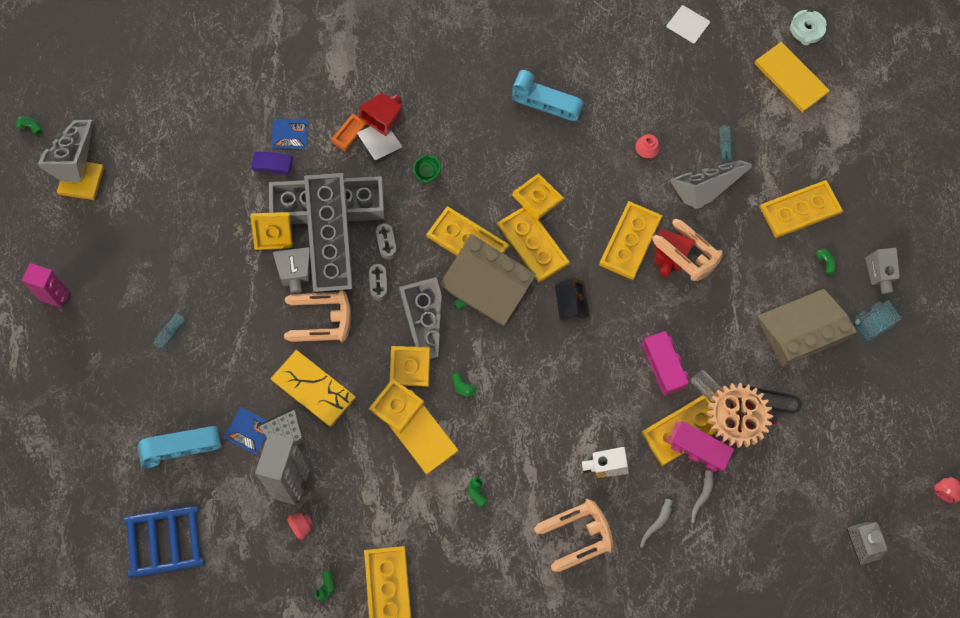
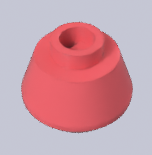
[635,134,660,158]
[934,477,960,503]
[287,512,313,539]

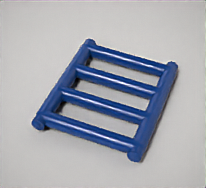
[123,505,205,578]

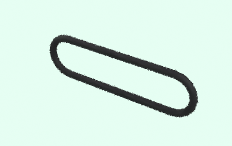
[738,385,801,413]

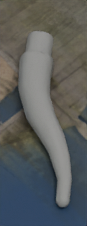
[691,470,714,523]
[640,499,673,548]

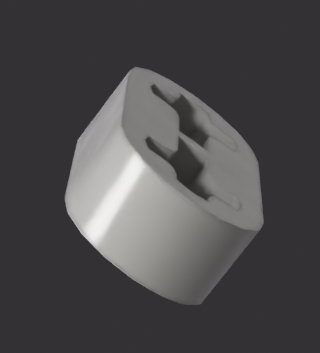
[376,224,397,260]
[369,264,388,301]

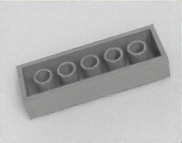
[304,173,353,292]
[269,176,385,225]
[255,432,310,505]

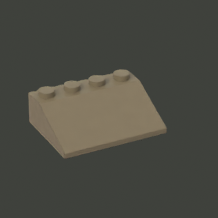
[439,234,536,326]
[757,289,857,367]

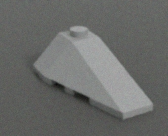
[38,120,93,183]
[671,160,752,208]
[398,277,442,359]

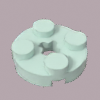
[789,10,827,45]

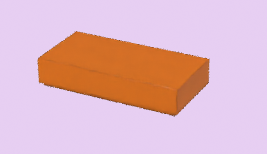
[331,114,368,152]

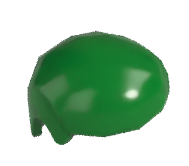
[413,155,441,183]

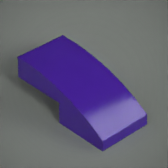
[251,152,293,174]

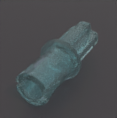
[718,125,733,162]
[152,313,185,349]

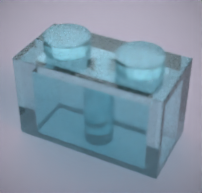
[853,300,902,343]

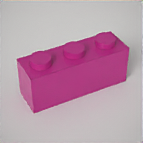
[22,263,69,308]
[642,331,689,396]
[666,421,734,472]

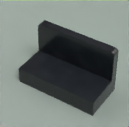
[555,278,589,321]

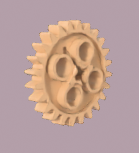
[706,383,773,448]

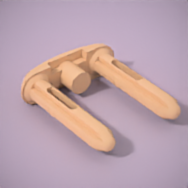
[652,219,723,281]
[284,290,351,343]
[534,499,613,572]

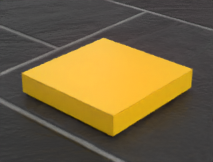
[57,162,104,200]
[512,173,564,220]
[251,212,293,250]
[390,346,430,387]
[369,379,424,433]

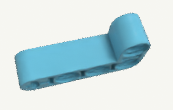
[512,70,584,121]
[137,426,222,468]

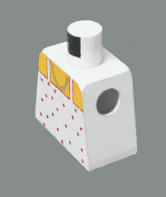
[582,447,629,478]

